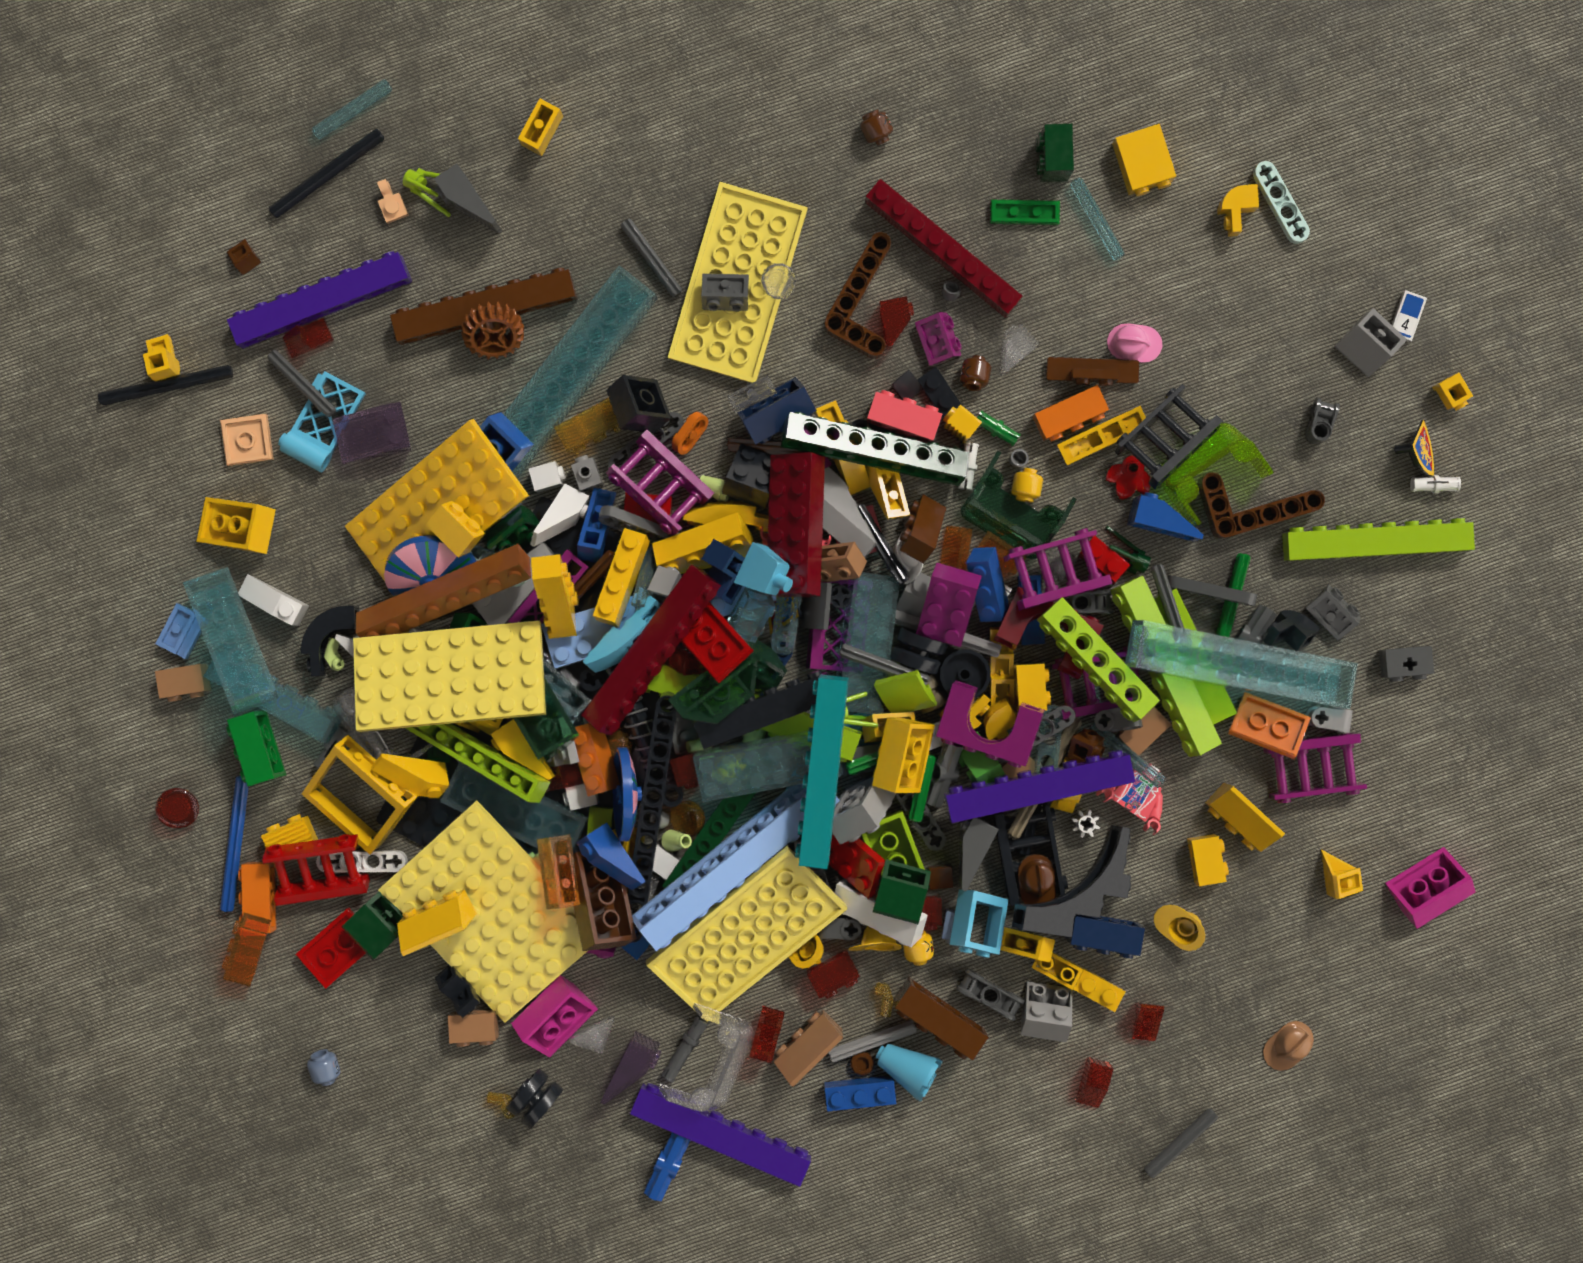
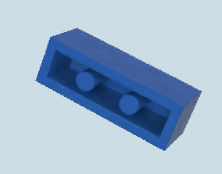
[966,547,1009,622]
[824,1075,896,1111]

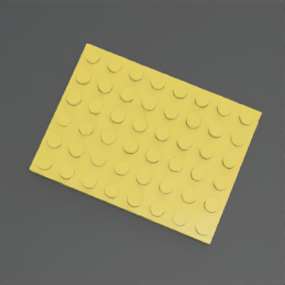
[378,800,587,1023]

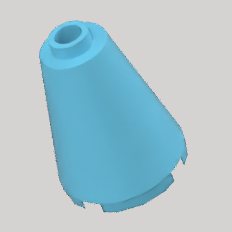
[875,1044,942,1102]

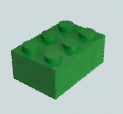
[226,710,287,787]

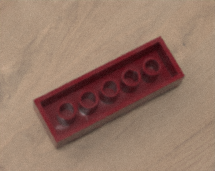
[766,452,825,597]

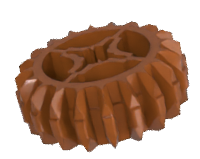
[461,301,524,360]

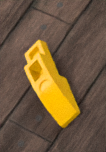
[814,400,870,495]
[683,501,768,532]
[1031,952,1126,1012]

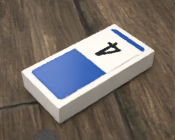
[1391,290,1427,342]

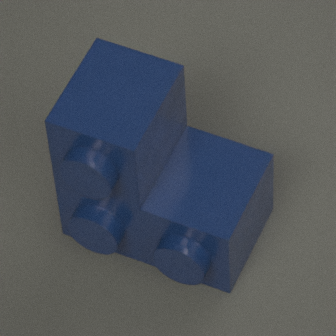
[702,539,745,605]

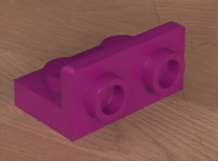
[915,312,962,366]

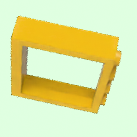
[302,735,418,855]

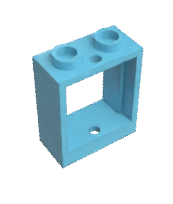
[950,889,1009,958]

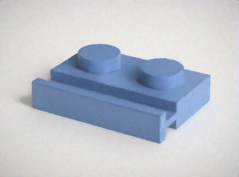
[155,603,209,659]

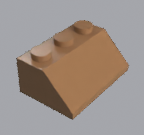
[774,1010,843,1087]

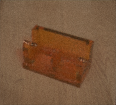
[940,526,973,571]

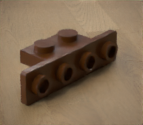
[1046,357,1139,386]

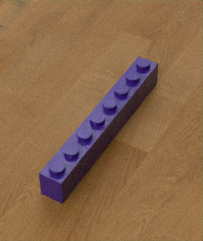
[227,251,412,349]
[944,750,1136,823]
[630,1083,811,1187]

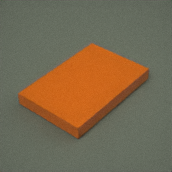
[1228,692,1311,760]

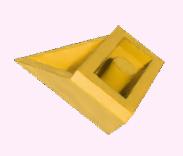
[1321,850,1363,899]

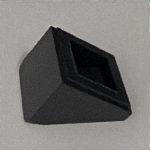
[891,370,923,400]

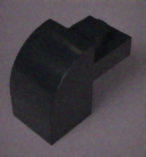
[1263,610,1320,652]
[435,965,480,1018]

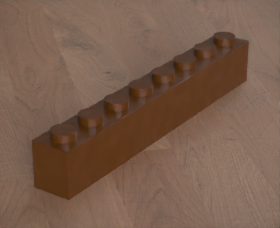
[390,268,578,345]

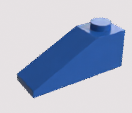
[577,488,616,563]
[576,823,646,890]

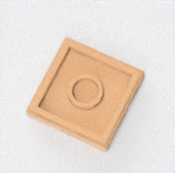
[220,414,274,466]

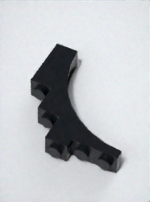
[1012,825,1131,937]

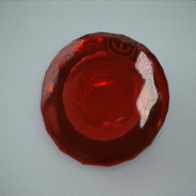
[155,788,199,828]

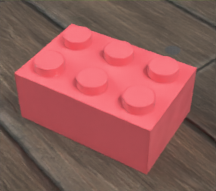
[867,390,942,443]

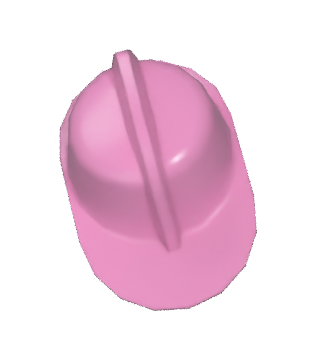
[1107,324,1162,362]

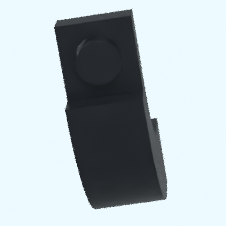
[301,605,359,677]

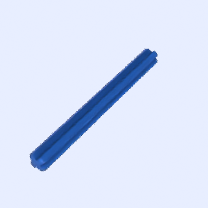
[220,776,249,912]

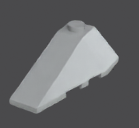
[823,467,877,558]

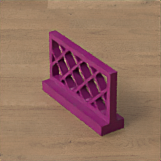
[806,579,870,673]

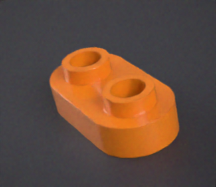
[672,412,709,455]

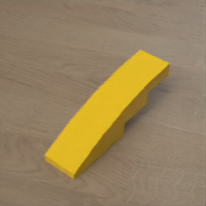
[1057,406,1150,465]
[989,627,1014,708]

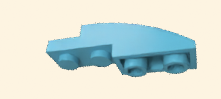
[583,595,661,673]

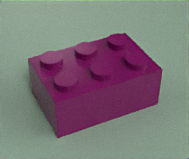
[916,563,982,647]

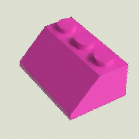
[1385,847,1476,929]
[511,975,598,1058]

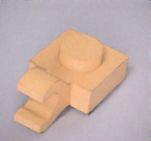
[377,179,409,224]

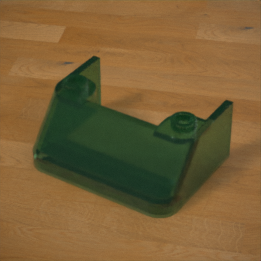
[960,450,1077,559]

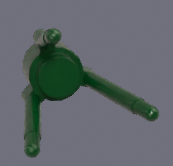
[1106,526,1151,575]

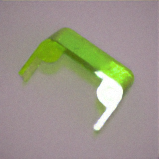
[1161,423,1274,527]

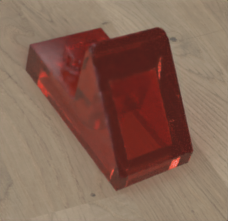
[283,318,334,358]
[1132,1002,1164,1041]

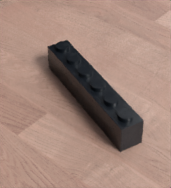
[693,670,828,749]

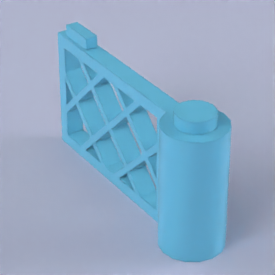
[278,371,366,473]

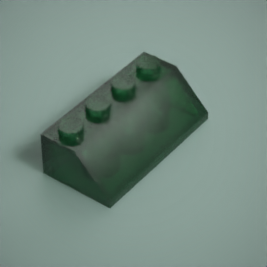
[514,676,580,763]

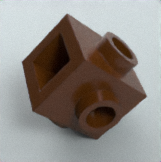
[1067,728,1105,763]

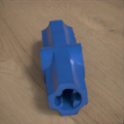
[644,1132,690,1202]

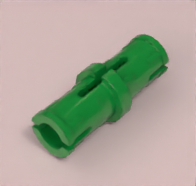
[977,410,1021,447]

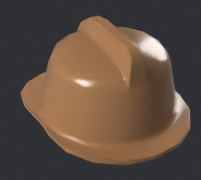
[1263,1021,1314,1071]

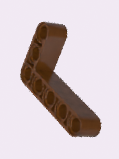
[825,232,891,359]
[1198,472,1325,539]

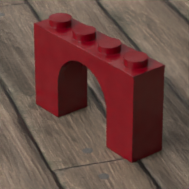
[994,587,1104,679]

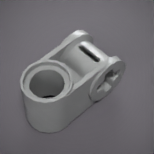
[1305,707,1353,733]

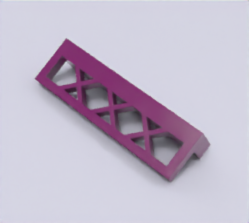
[509,550,589,624]

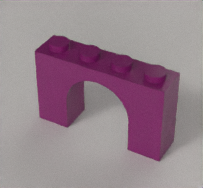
[936,680,1045,768]

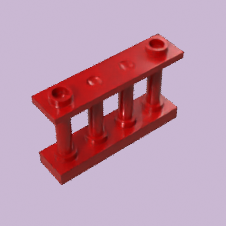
[262,834,370,906]

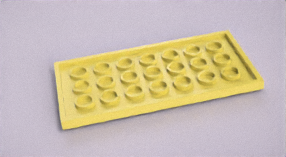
[668,182,808,385]
[353,621,546,732]
[646,846,848,1022]

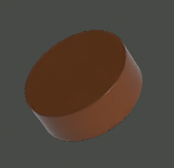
[851,1051,874,1075]

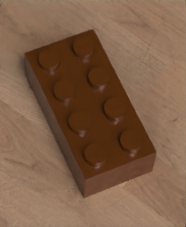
[565,852,637,951]
[893,977,989,1061]

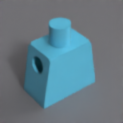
[734,542,793,596]

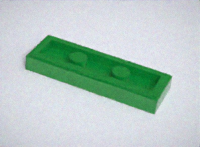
[990,199,1060,225]

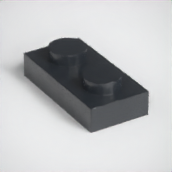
[917,367,961,418]

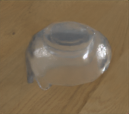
[761,263,796,299]

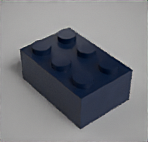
[736,377,817,445]
[1065,914,1145,959]

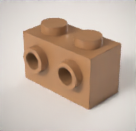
[821,542,867,583]

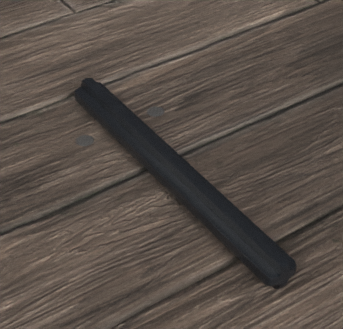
[269,129,384,218]
[98,365,233,405]

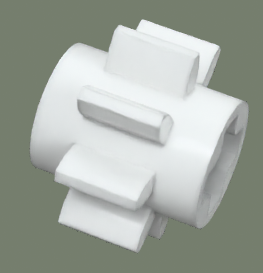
[1071,809,1100,838]

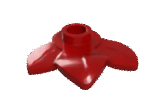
[1105,455,1151,500]

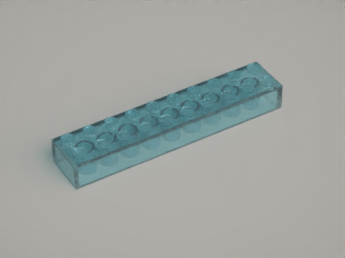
[503,266,658,479]
[1125,620,1358,709]

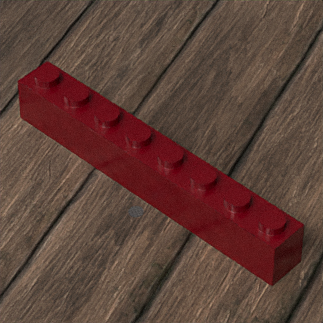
[865,179,1023,318]
[582,564,721,736]

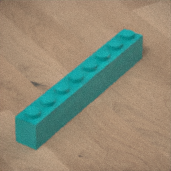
[795,674,849,869]

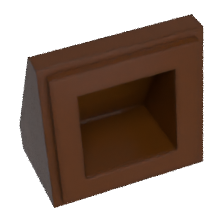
[227,239,261,275]
[928,864,953,890]

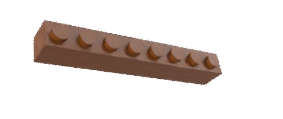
[356,544,531,638]

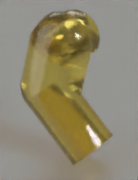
[875,982,894,1018]
[487,1092,515,1119]

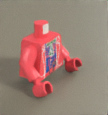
[1096,763,1163,835]

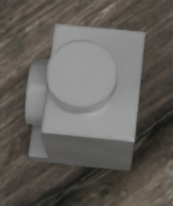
[571,455,604,492]

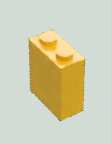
[1112,124,1176,196]

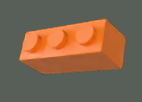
[1032,385,1109,442]
[571,723,620,797]
[238,862,276,934]

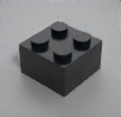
[606,375,671,433]
[722,444,771,510]

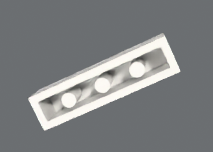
[834,878,928,947]

